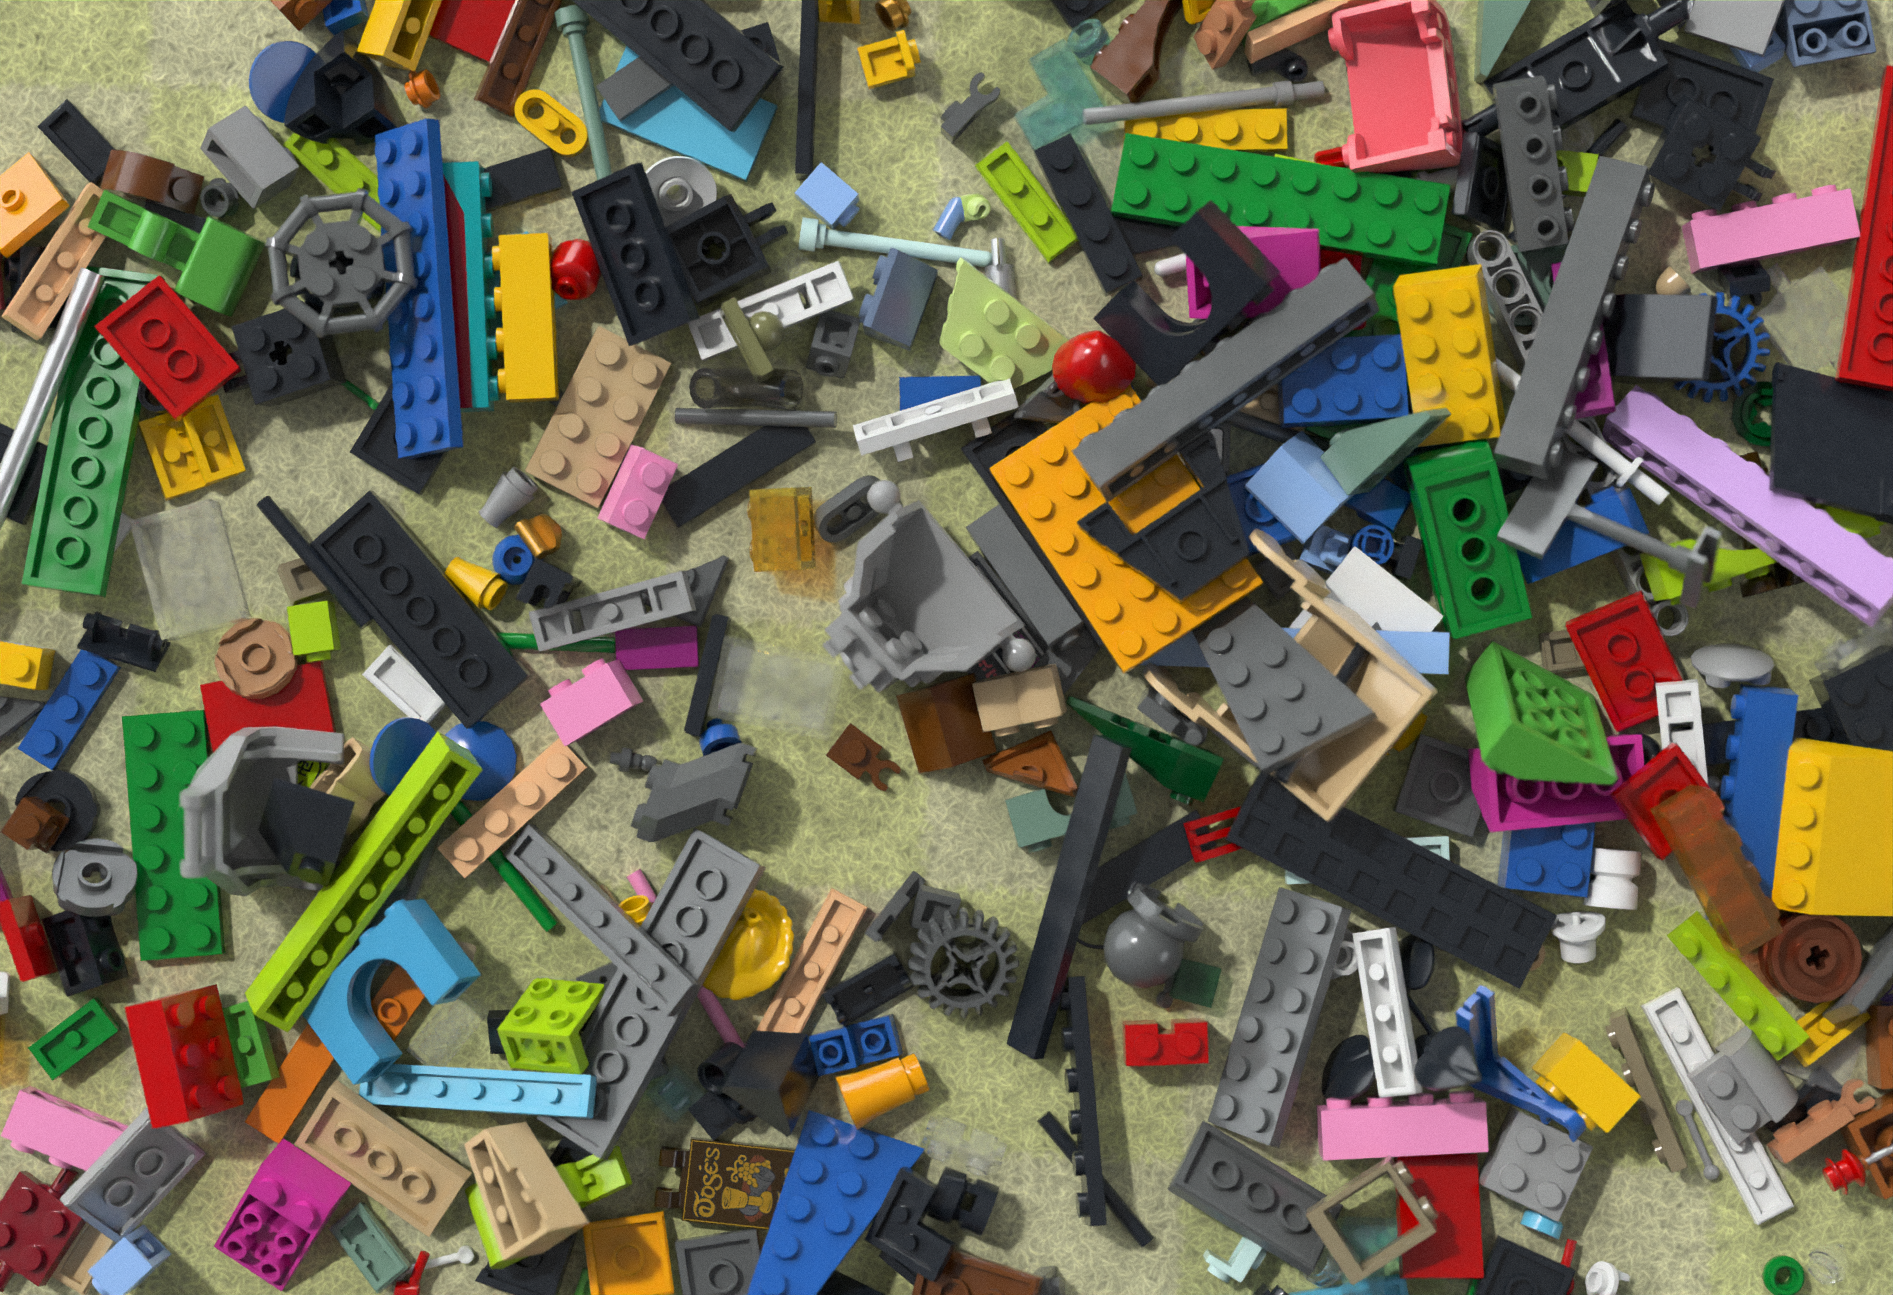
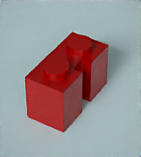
[1122,1018,1209,1066]

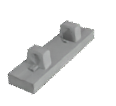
[529,570,696,652]

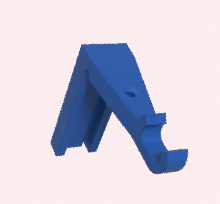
[1456,985,1586,1142]

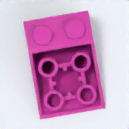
[1186,226,1321,319]
[214,1138,352,1292]

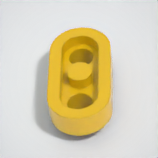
[514,89,589,157]

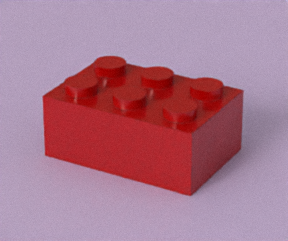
[124,984,244,1129]

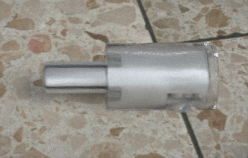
[984,238,1017,299]

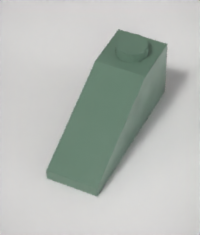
[1474,0,1531,84]
[1320,408,1451,495]

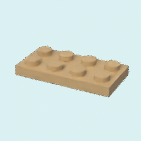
[525,326,671,508]
[295,1080,472,1237]

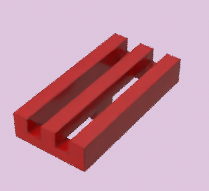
[1183,806,1243,863]

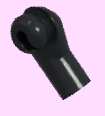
[1247,48,1309,82]

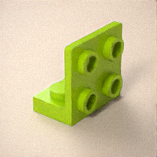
[497,978,606,1075]

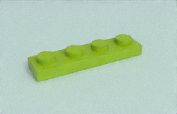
[1666,911,1810,1061]

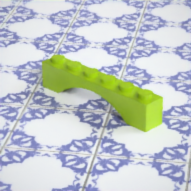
[1639,503,1887,605]

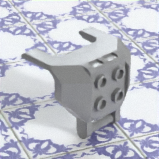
[180,726,344,896]

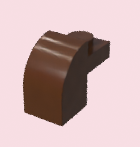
[100,150,204,215]

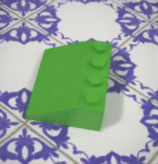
[1464,641,1617,785]

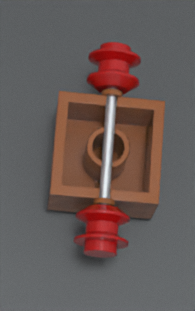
[1822,1090,1893,1200]

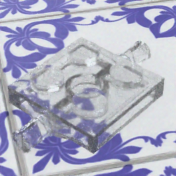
[1752,263,1847,372]

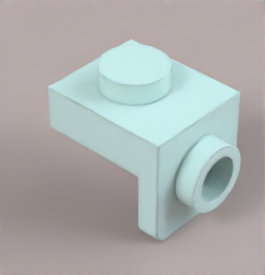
[1203,1236,1267,1283]

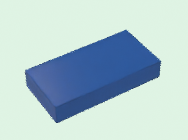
[899,376,981,411]

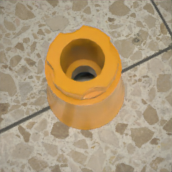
[835,1054,929,1130]

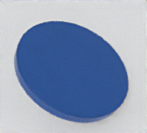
[249,41,316,123]
[370,717,436,796]

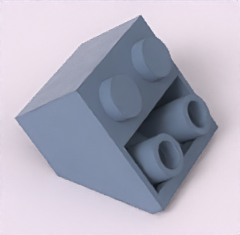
[1775,0,1877,68]
[858,247,938,351]

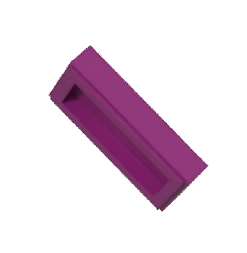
[615,626,699,670]

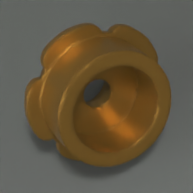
[875,0,911,31]

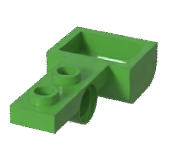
[88,190,266,317]

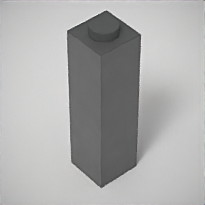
[966,504,1086,653]

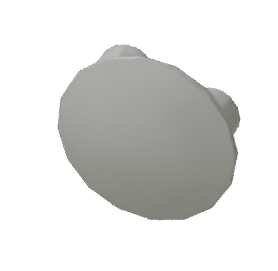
[1690,643,1774,688]

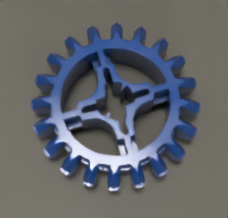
[1673,292,1770,403]

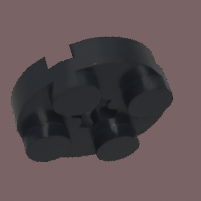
[15,770,101,852]

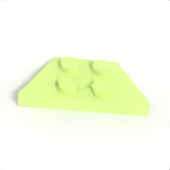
[939,257,1069,389]

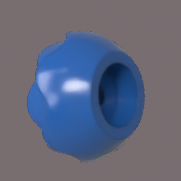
[492,535,544,585]

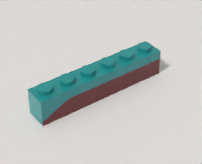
[443,161,501,413]

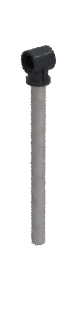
[0,267,104,531]

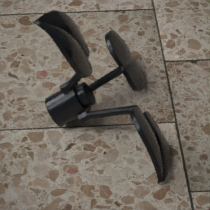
[1322,934,1481,1100]

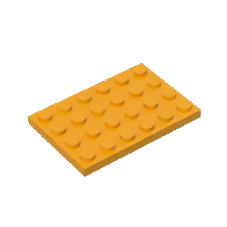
[989,384,1263,674]

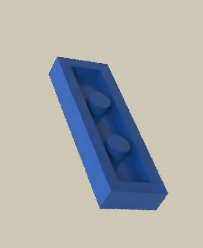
[17,650,121,770]

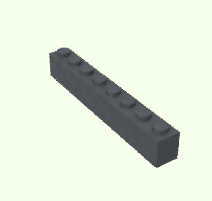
[1494,156,1655,480]
[1072,258,1380,502]

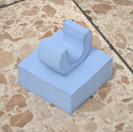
[1300,525,1352,575]

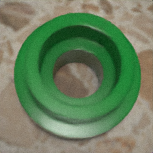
[1762,1255,1805,1295]

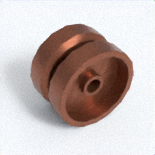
[1758,911,1862,1003]

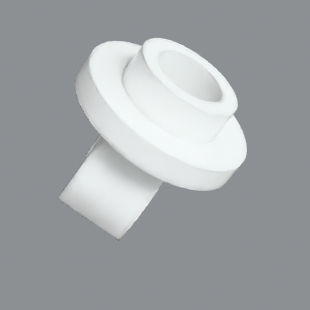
[1585,1261,1630,1295]

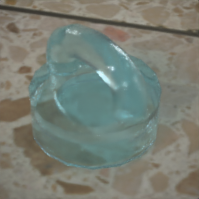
[1067,19,1110,65]

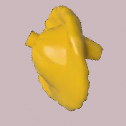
[703,888,794,1001]

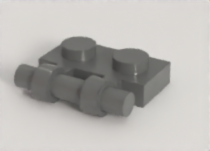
[1137,683,1209,746]

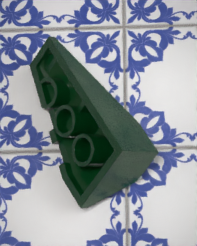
[1066,695,1224,806]

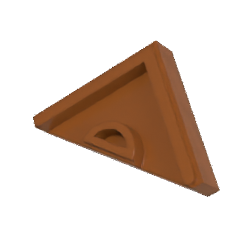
[982,730,1078,797]

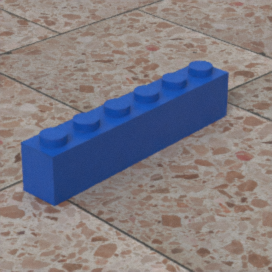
[1705,684,1798,938]

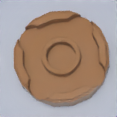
[214,618,298,699]

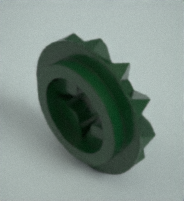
[1730,381,1773,447]

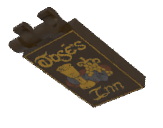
[654,1137,796,1230]

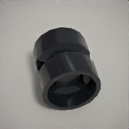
[927,1166,999,1237]

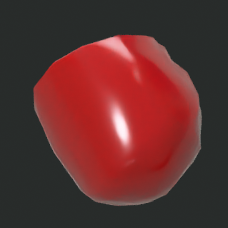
[1052,330,1136,405]

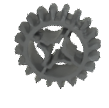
[908,907,1019,1019]

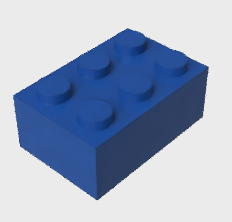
[1278,334,1409,428]

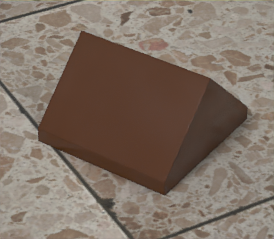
[896,673,997,774]

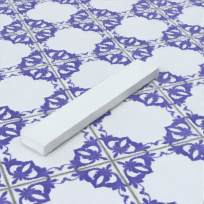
[1641,987,1794,1225]

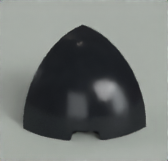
[284,30,401,145]

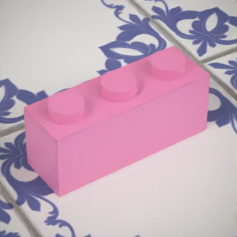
[1,1086,129,1171]

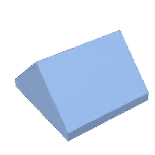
[1244,431,1353,544]

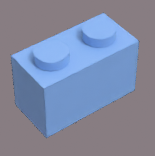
[88,1225,171,1295]

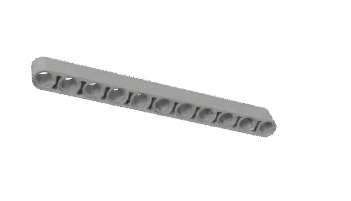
[1466,230,1689,636]

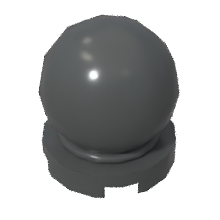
[1104,882,1204,988]

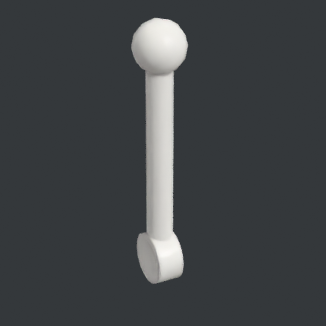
[397,1245,474,1280]

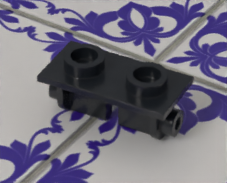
[77,611,171,672]

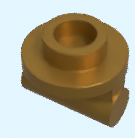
[514,514,562,559]

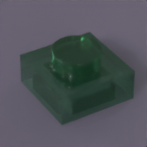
[1169,958,1222,1008]

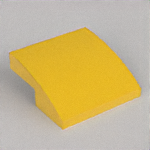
[138,394,246,501]

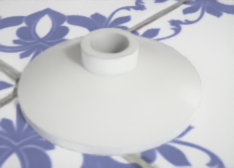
[645,156,717,226]

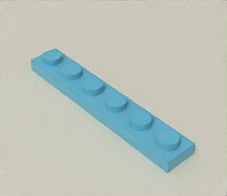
[359,1064,597,1119]

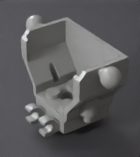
[822,480,1036,693]

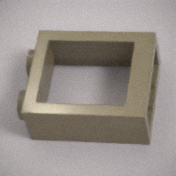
[1305,1155,1439,1286]

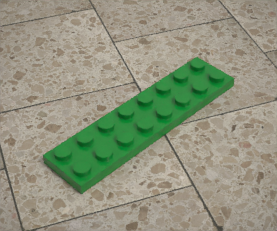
[1111,133,1450,268]
[21,266,165,598]

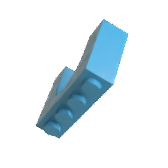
[302,899,481,1085]

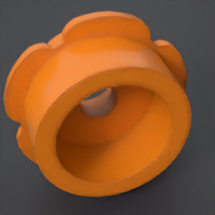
[404,69,440,109]

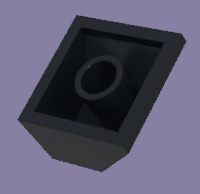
[258,777,355,886]

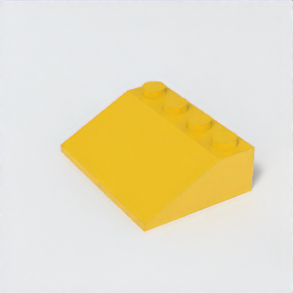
[1770,737,1893,916]

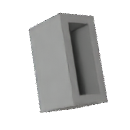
[200,105,299,209]

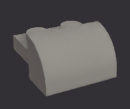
[1687,1026,1799,1144]

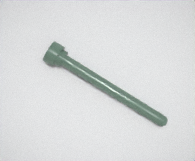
[555,5,612,180]

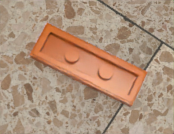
[245,1023,335,1144]

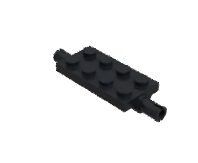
[1461,0,1690,137]

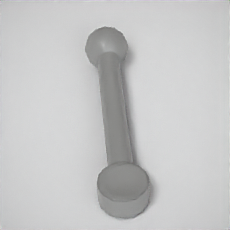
[1675,1099,1720,1180]

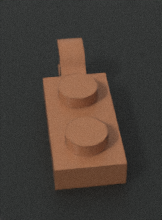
[1193,0,1256,69]
[1766,1078,1876,1164]

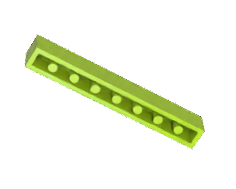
[245,731,482,1033]

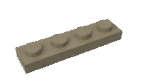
[1605,1007,1688,1173]

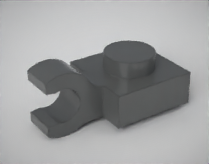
[940,72,1000,144]

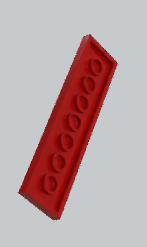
[1835,65,1893,391]

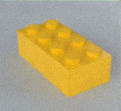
[1393,264,1505,447]

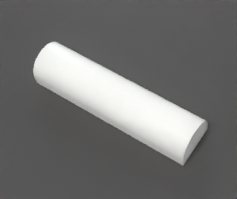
[1352,927,1423,1098]

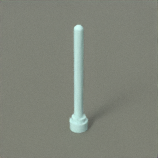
[798,217,992,267]

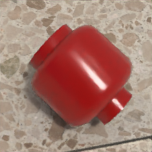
[550,239,602,300]

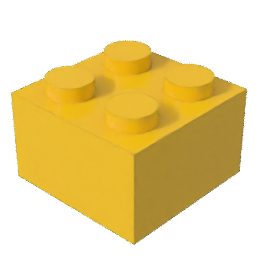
[1531,1033,1641,1133]

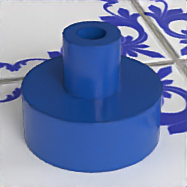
[699,718,742,756]

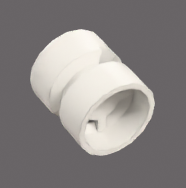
[1583,848,1642,910]

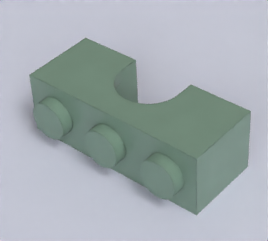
[1005,772,1137,853]

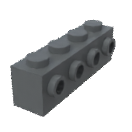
[1493,75,1574,252]

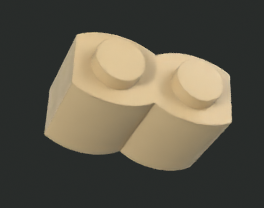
[972,664,1067,737]
[309,737,387,836]

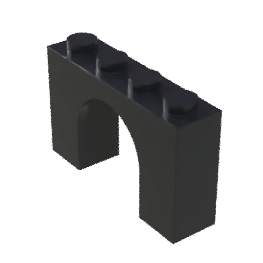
[1093,200,1281,386]

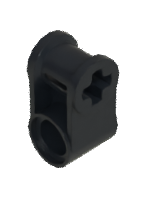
[697,1042,757,1125]

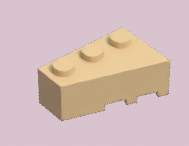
[464,1122,589,1261]

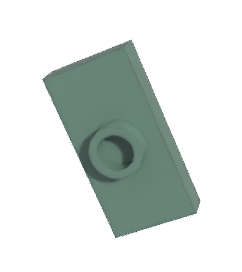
[329,1202,413,1293]

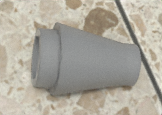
[479,467,538,528]

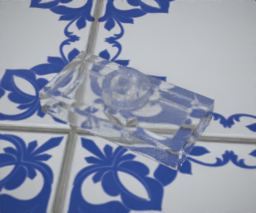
[406,991,489,1067]

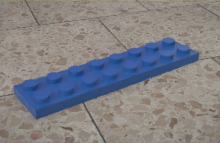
[375,118,463,459]

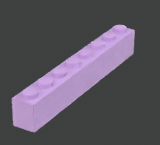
[1602,385,1893,627]

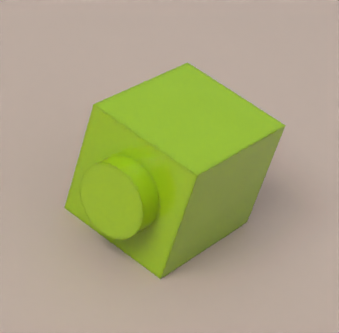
[287,601,341,663]

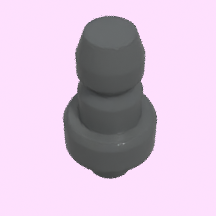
[610,747,657,772]

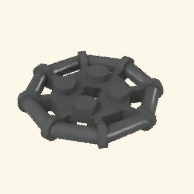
[265,188,418,339]

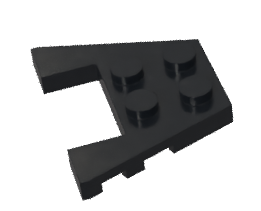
[1077,431,1250,603]

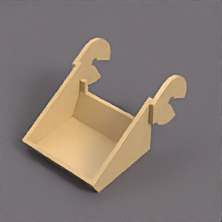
[1142,529,1438,821]

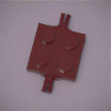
[0,1168,86,1292]

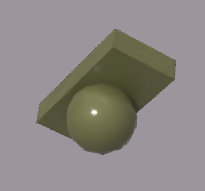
[719,297,785,383]

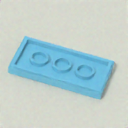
[599,45,778,182]

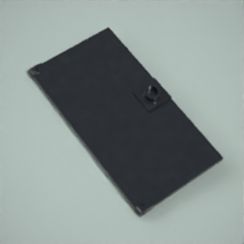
[1769,362,1893,525]

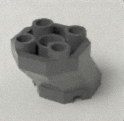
[631,743,758,843]

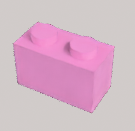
[597,445,678,539]
[540,658,643,746]

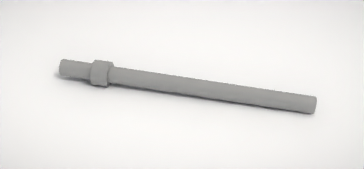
[1082,81,1324,125]

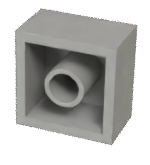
[1478,1106,1593,1221]

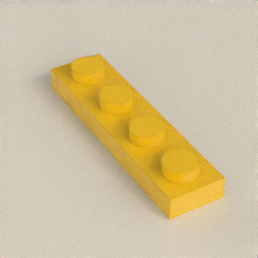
[1124,108,1288,152]

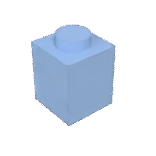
[795,162,860,230]

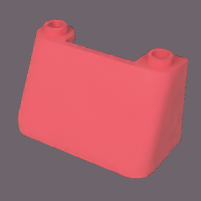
[1328,0,1464,173]

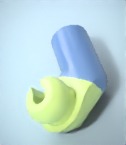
[933,194,991,240]

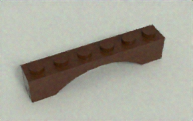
[1090,0,1183,104]

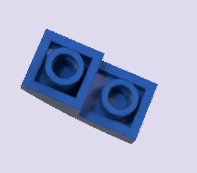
[1344,479,1412,533]
[809,1014,903,1076]

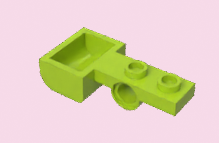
[465,1145,633,1269]

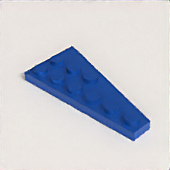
[747,1110,925,1295]

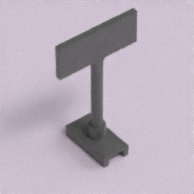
[1497,448,1722,609]

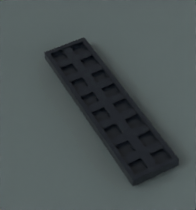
[1225,769,1557,989]

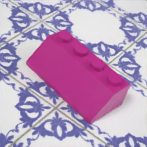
[1468,734,1644,832]

